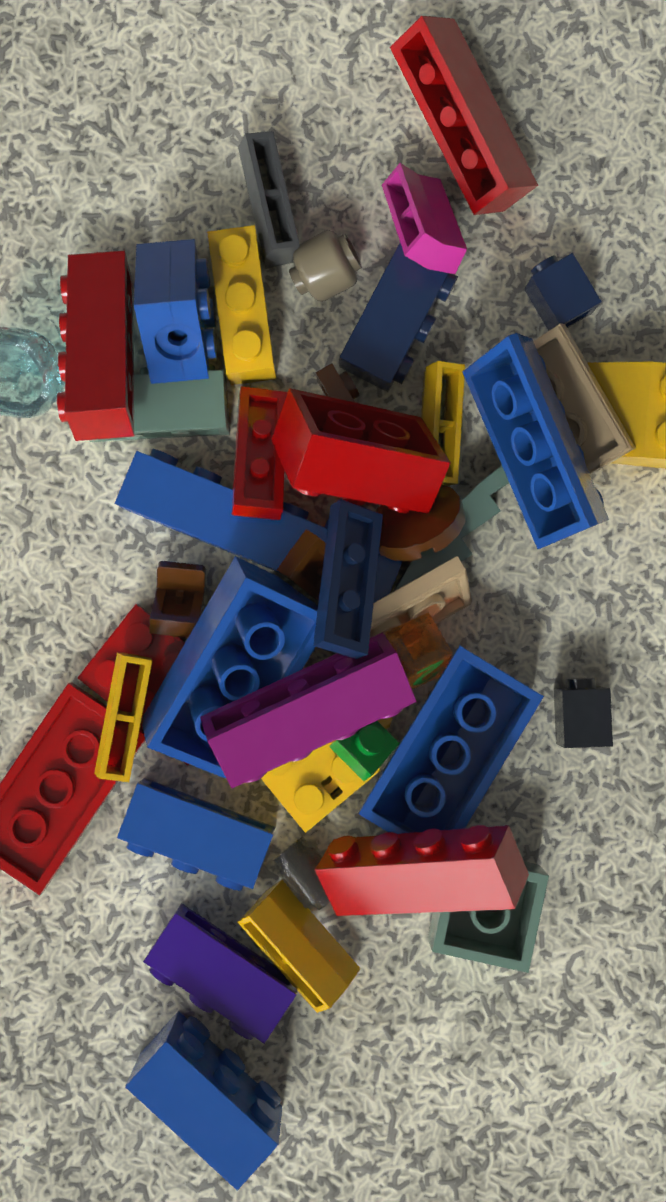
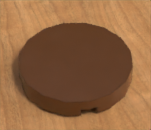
[375,484,466,561]

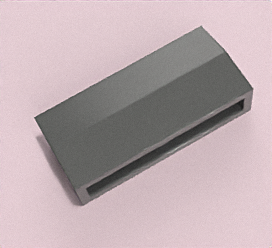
[238,131,300,269]

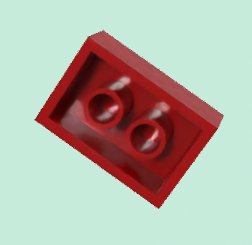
[271,388,451,514]

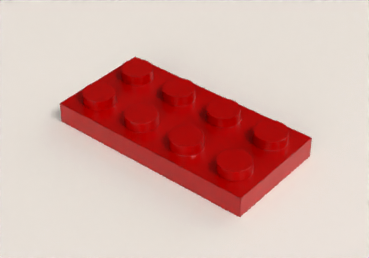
[0,682,145,896]

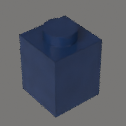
[524,253,602,331]

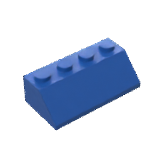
[462,333,609,549]
[141,556,318,779]
[358,645,544,834]

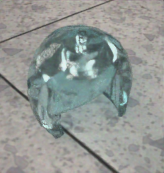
[0,327,65,418]

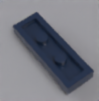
[313,499,383,659]

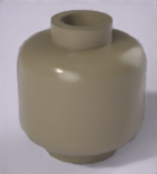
[289,230,362,302]

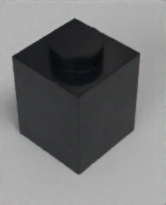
[554,678,613,748]

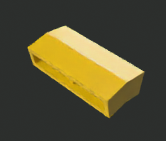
[421,361,465,486]
[94,653,152,782]
[237,879,361,1013]

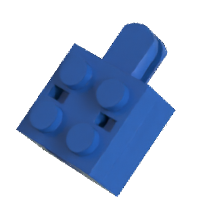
[134,239,217,384]

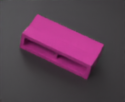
[382,163,467,274]

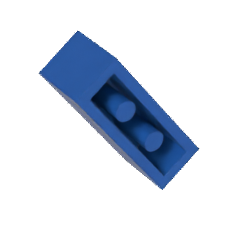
[117,778,275,891]

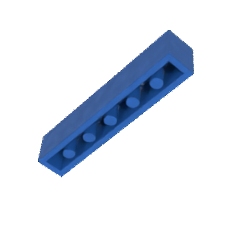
[114,449,403,603]

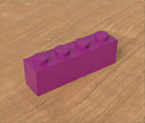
[200,632,416,789]

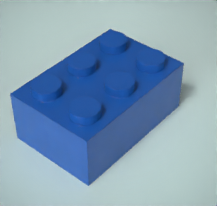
[125,1011,283,1191]

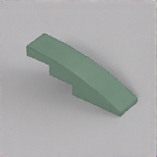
[393,465,509,592]

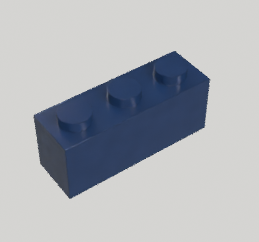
[339,243,459,392]

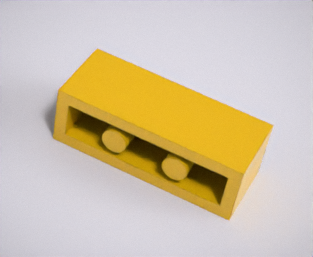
[207,225,276,385]

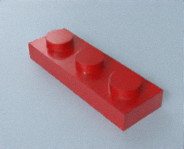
[232,386,287,520]

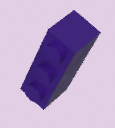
[143,903,297,1044]

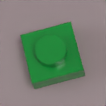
[329,721,400,781]

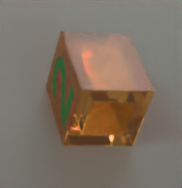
[385,612,453,690]

